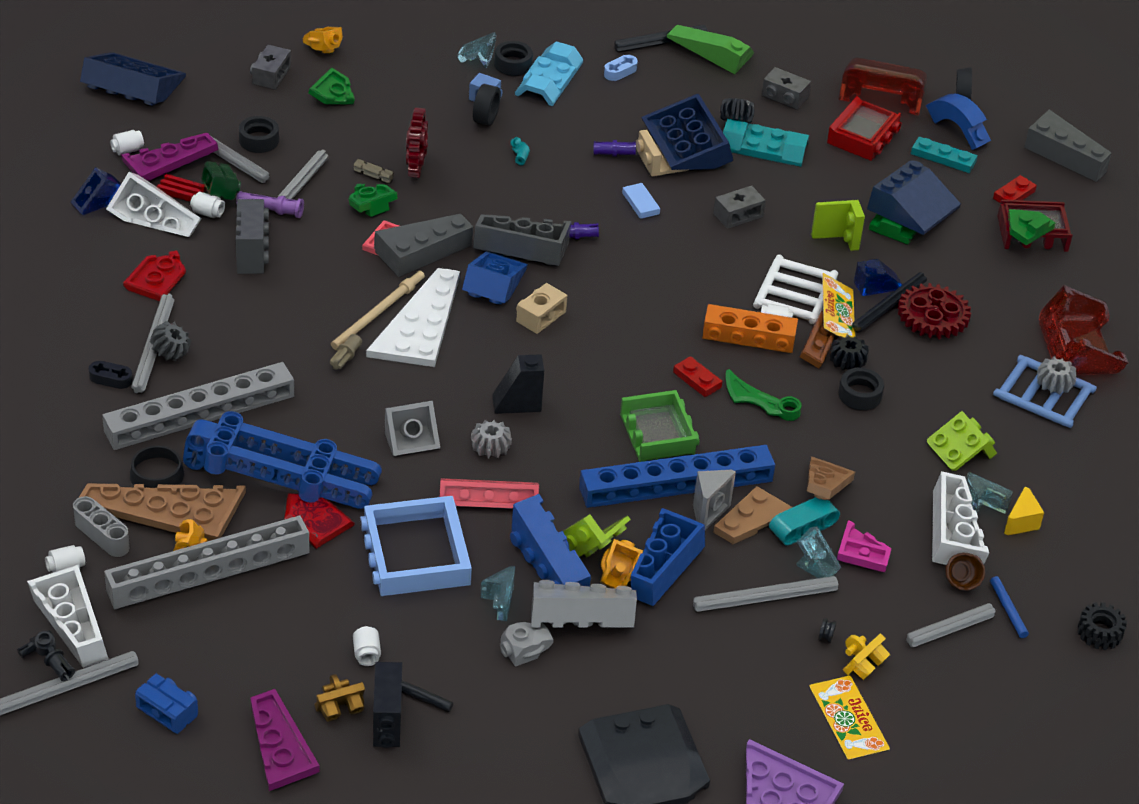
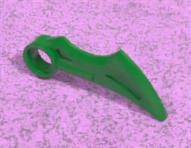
[725,369,802,421]

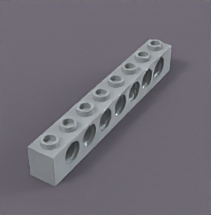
[102,362,294,450]
[104,515,309,609]

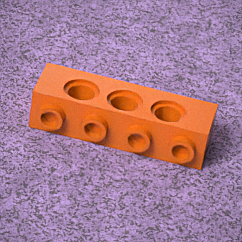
[702,304,798,353]

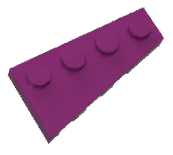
[121,133,219,181]
[250,689,320,791]

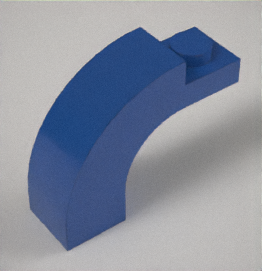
[926,94,991,150]

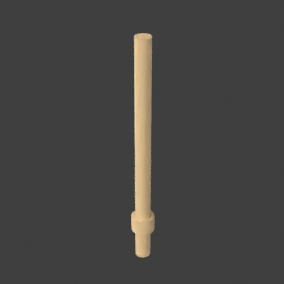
[331,271,425,350]

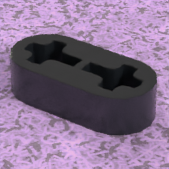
[88,361,133,389]

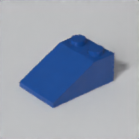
[462,251,528,304]

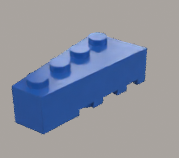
[510,494,591,587]
[631,508,705,606]

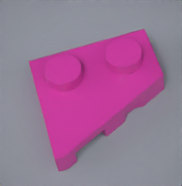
[837,521,891,572]

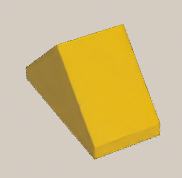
[1004,487,1044,535]

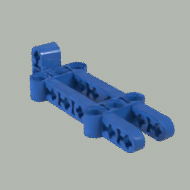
[183,411,382,509]

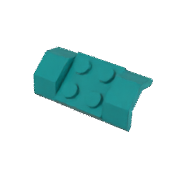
[723,119,809,167]

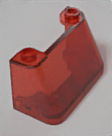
[839,58,927,115]
[1039,285,1128,374]

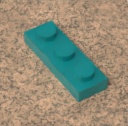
[911,137,978,173]

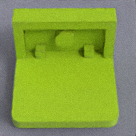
[927,411,997,471]
[563,514,631,557]

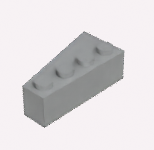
[531,580,637,627]

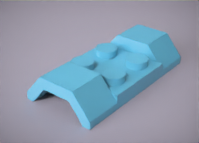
[515,41,583,106]

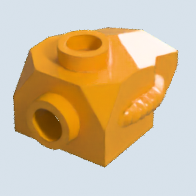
[303,26,343,53]
[173,519,208,551]
[600,539,643,589]

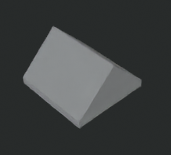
[385,401,440,456]
[693,470,736,530]

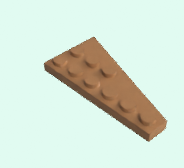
[79,483,246,541]

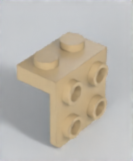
[636,130,687,176]

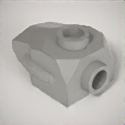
[500,622,553,667]

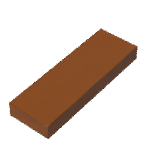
[799,311,836,368]

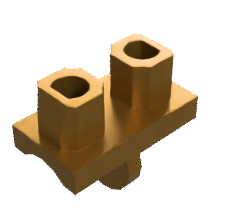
[314,674,365,722]

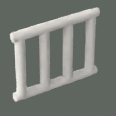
[753,255,838,325]

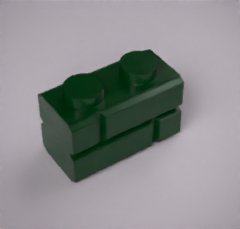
[201,161,241,200]

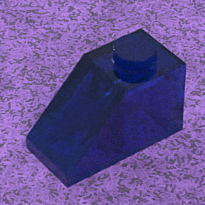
[71,167,121,215]
[854,259,903,296]

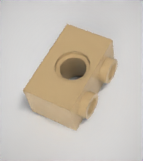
[516,283,567,334]

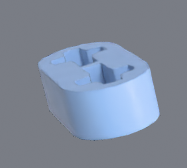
[604,55,638,81]

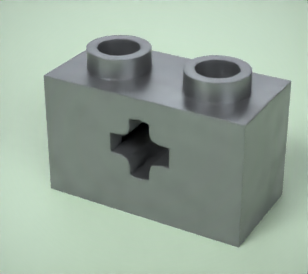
[250,45,291,90]
[762,67,811,110]
[713,186,766,229]

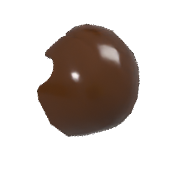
[945,552,985,591]

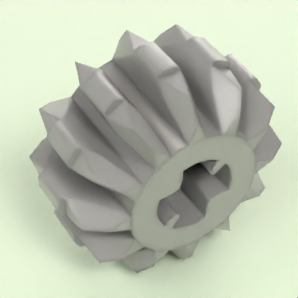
[1037,356,1077,395]
[471,419,512,459]

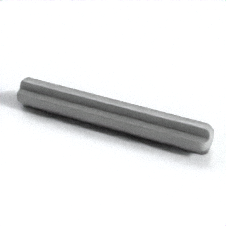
[211,136,270,183]
[278,150,328,199]
[906,603,996,647]

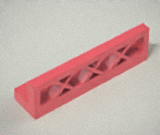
[440,478,539,508]

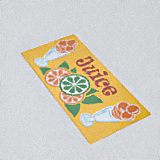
[822,273,855,338]
[809,676,890,759]

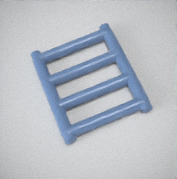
[993,355,1097,428]

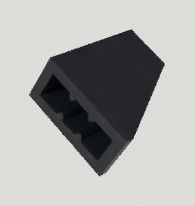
[492,354,545,414]

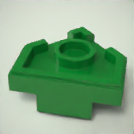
[308,68,355,104]
[348,184,398,217]
[1008,209,1056,245]
[869,214,916,244]

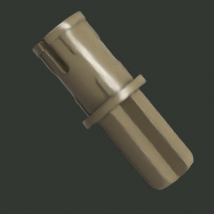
[330,334,362,370]

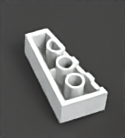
[932,471,989,565]
[27,565,108,668]

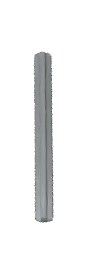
[131,294,174,394]
[693,576,839,612]
[0,651,139,716]

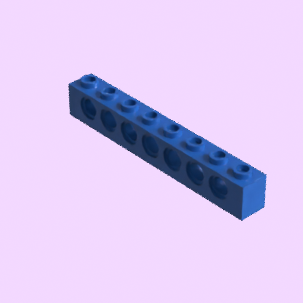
[579,445,775,508]

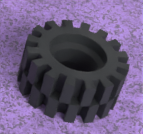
[1077,602,1127,650]

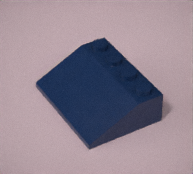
[80,52,186,105]
[641,93,733,170]
[867,160,961,235]

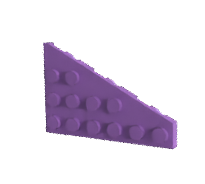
[746,739,844,804]

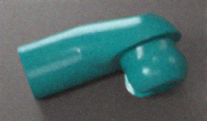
[510,137,530,165]

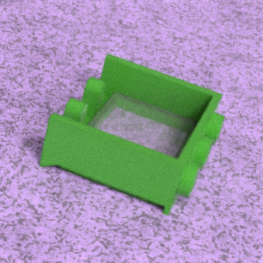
[620,390,699,462]

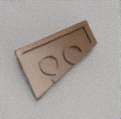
[807,456,855,500]
[713,486,793,544]

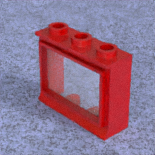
[827,96,902,161]

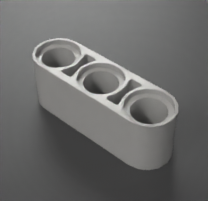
[73,496,130,557]

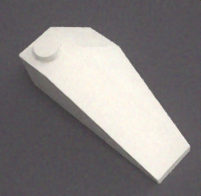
[106,172,201,237]

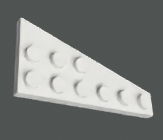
[366,268,460,367]

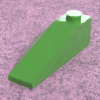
[667,25,754,74]

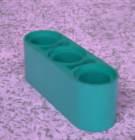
[769,497,840,545]

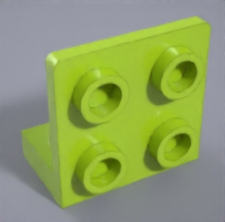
[811,200,865,251]

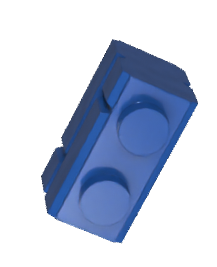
[135,674,198,734]

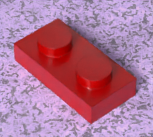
[993,175,1037,203]
[673,356,723,397]

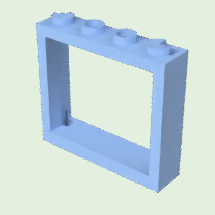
[360,496,472,596]

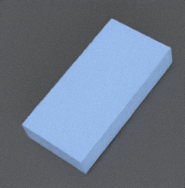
[622,183,660,219]

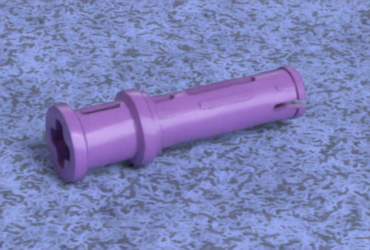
[236,191,304,218]

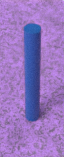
[990,576,1029,638]

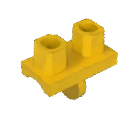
[843,633,890,680]

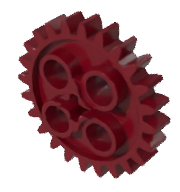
[406,107,428,178]
[898,283,971,339]

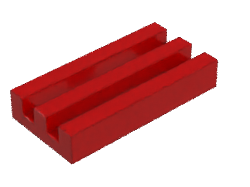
[157,174,206,202]

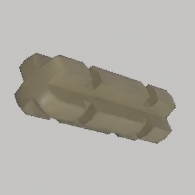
[354,159,394,183]

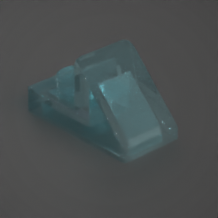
[457,32,497,68]
[966,472,1013,514]
[796,526,841,578]
[481,566,515,621]

